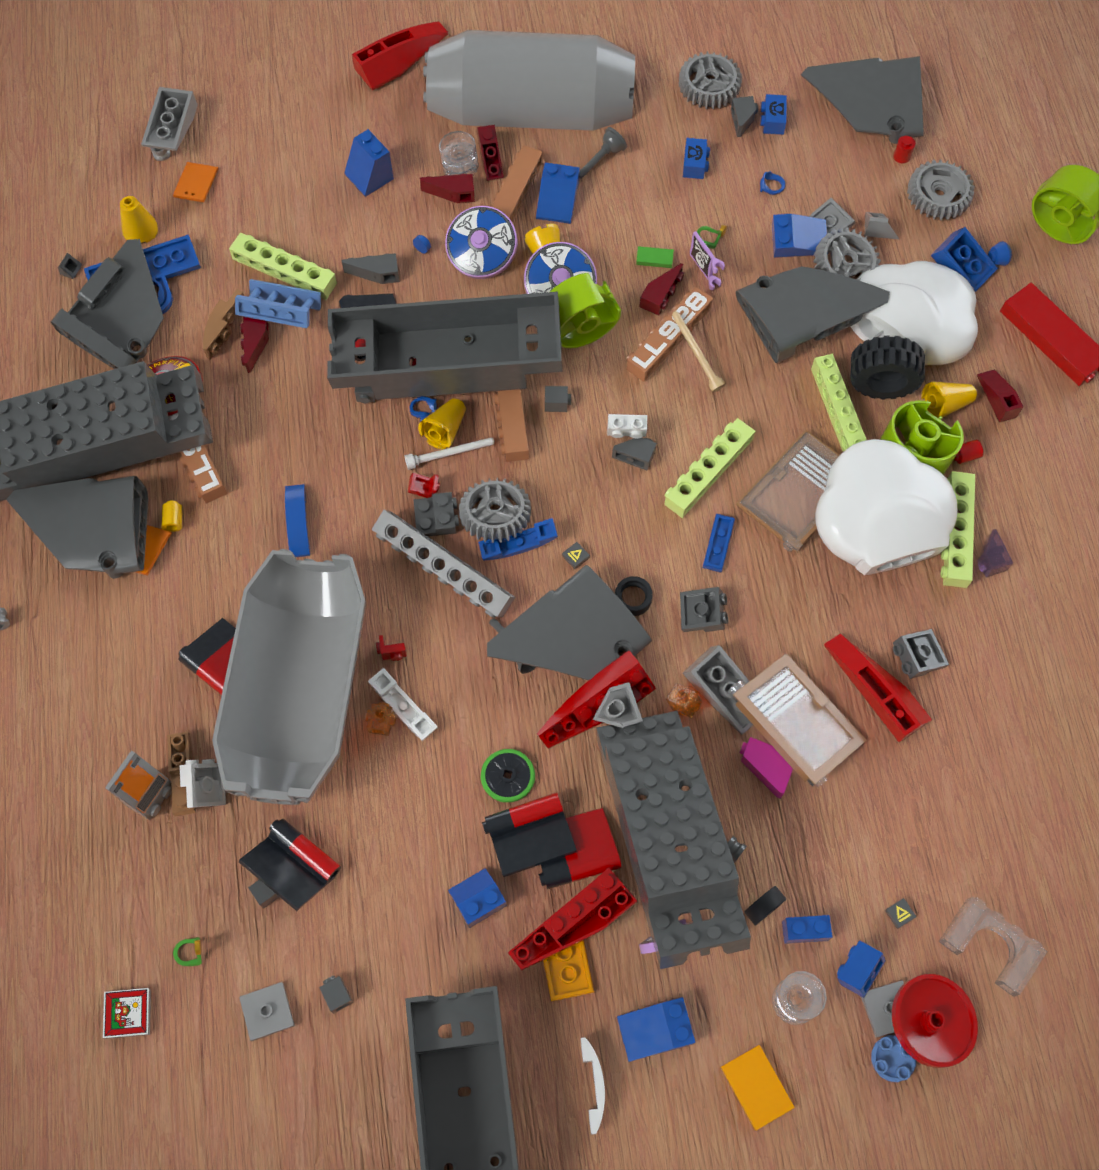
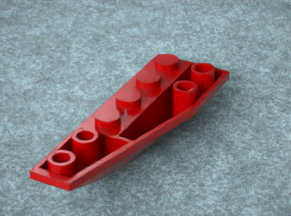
[352,21,448,91]
[824,634,932,743]
[537,651,657,748]
[508,868,637,971]

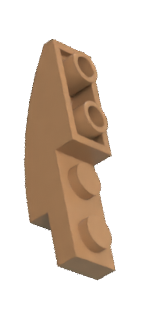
[203,289,244,359]
[167,731,196,817]

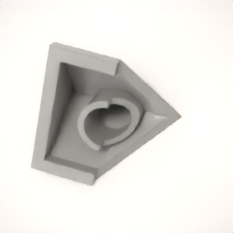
[864,212,899,239]
[593,682,643,728]

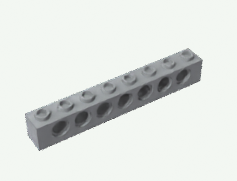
[372,510,515,618]

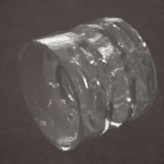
[439,131,479,175]
[772,971,827,1025]

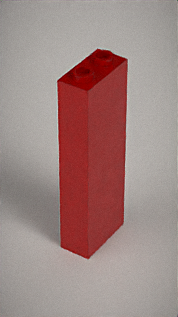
[1000,282,1099,386]

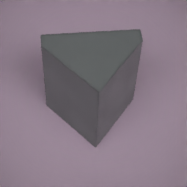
[58,253,82,279]

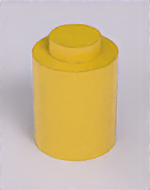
[161,500,182,532]

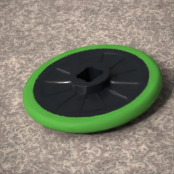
[480,749,535,803]

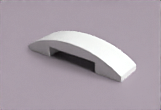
[368,668,438,741]
[580,1037,605,1135]

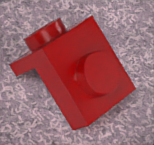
[408,473,440,498]
[376,635,407,661]

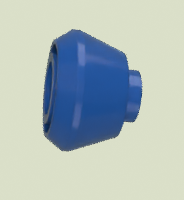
[988,241,1012,266]

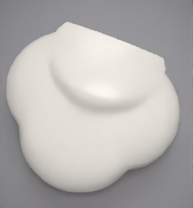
[850,261,978,365]
[815,439,958,575]

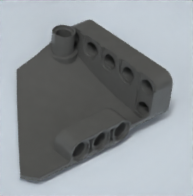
[801,56,924,144]
[50,239,164,369]
[735,266,890,363]
[6,476,148,579]
[487,565,652,680]

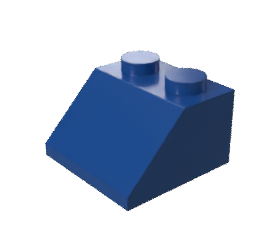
[448,868,507,928]

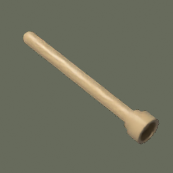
[672,311,725,392]

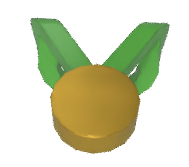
[697,225,727,249]
[173,937,202,966]

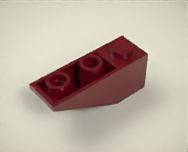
[477,124,504,181]
[420,174,475,203]
[639,263,684,316]
[240,316,269,373]
[977,369,1024,423]

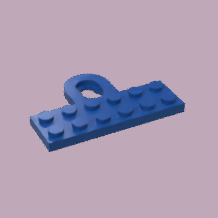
[84,234,201,314]

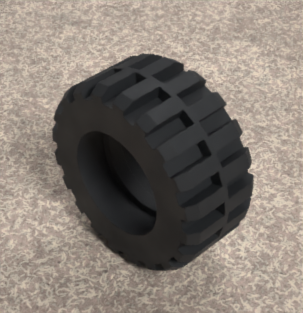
[850,335,925,400]

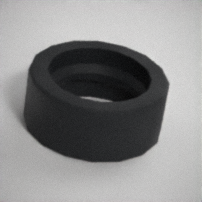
[615,576,653,616]
[744,886,786,925]

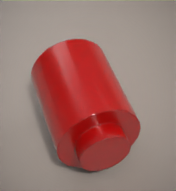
[893,136,916,164]
[954,439,983,464]

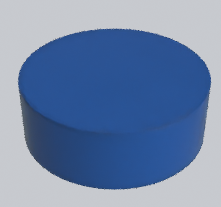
[413,235,431,254]

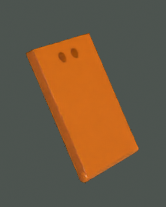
[173,162,219,203]
[137,525,172,576]

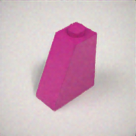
[739,737,793,799]

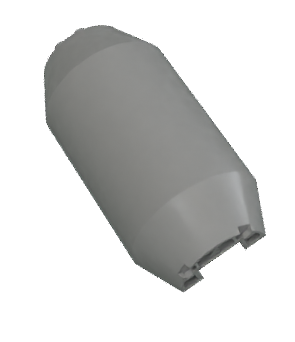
[423,30,635,131]
[212,549,366,805]

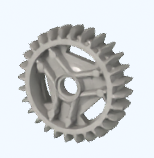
[679,51,742,109]
[907,159,975,221]
[813,228,881,281]
[459,478,531,543]

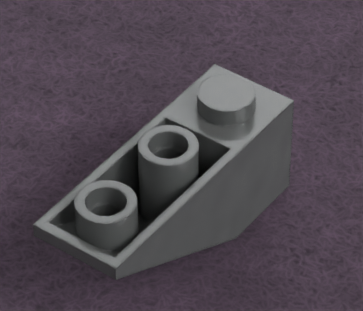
[341,253,400,284]

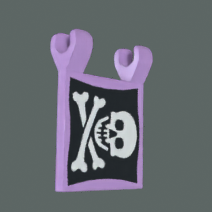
[690,231,725,290]

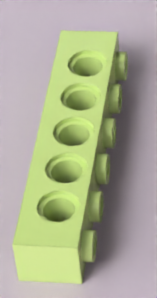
[229,233,337,300]
[811,354,866,452]
[664,418,756,518]
[940,471,975,588]

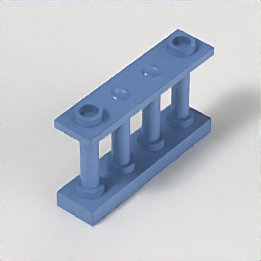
[235,279,321,328]

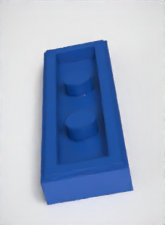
[702,514,735,573]

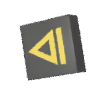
[562,542,590,569]
[885,898,916,929]

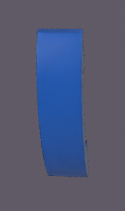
[285,484,310,558]
[478,518,558,561]

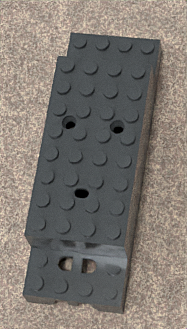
[327,292,563,400]
[0,361,213,501]
[596,711,751,969]
[405,986,519,1170]

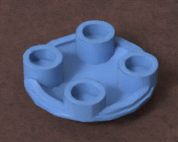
[871,1035,916,1082]

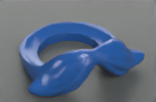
[760,171,785,195]
[410,396,437,421]

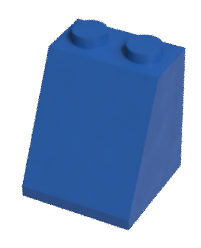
[344,129,394,197]

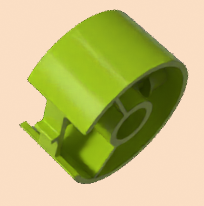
[1031,165,1099,244]
[550,273,621,348]
[880,400,964,475]

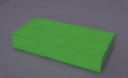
[636,246,674,268]

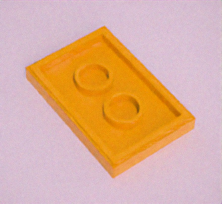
[543,940,594,1002]
[720,1045,795,1131]

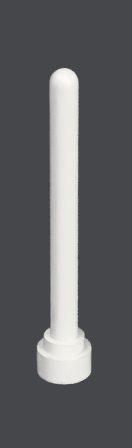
[404,438,495,470]

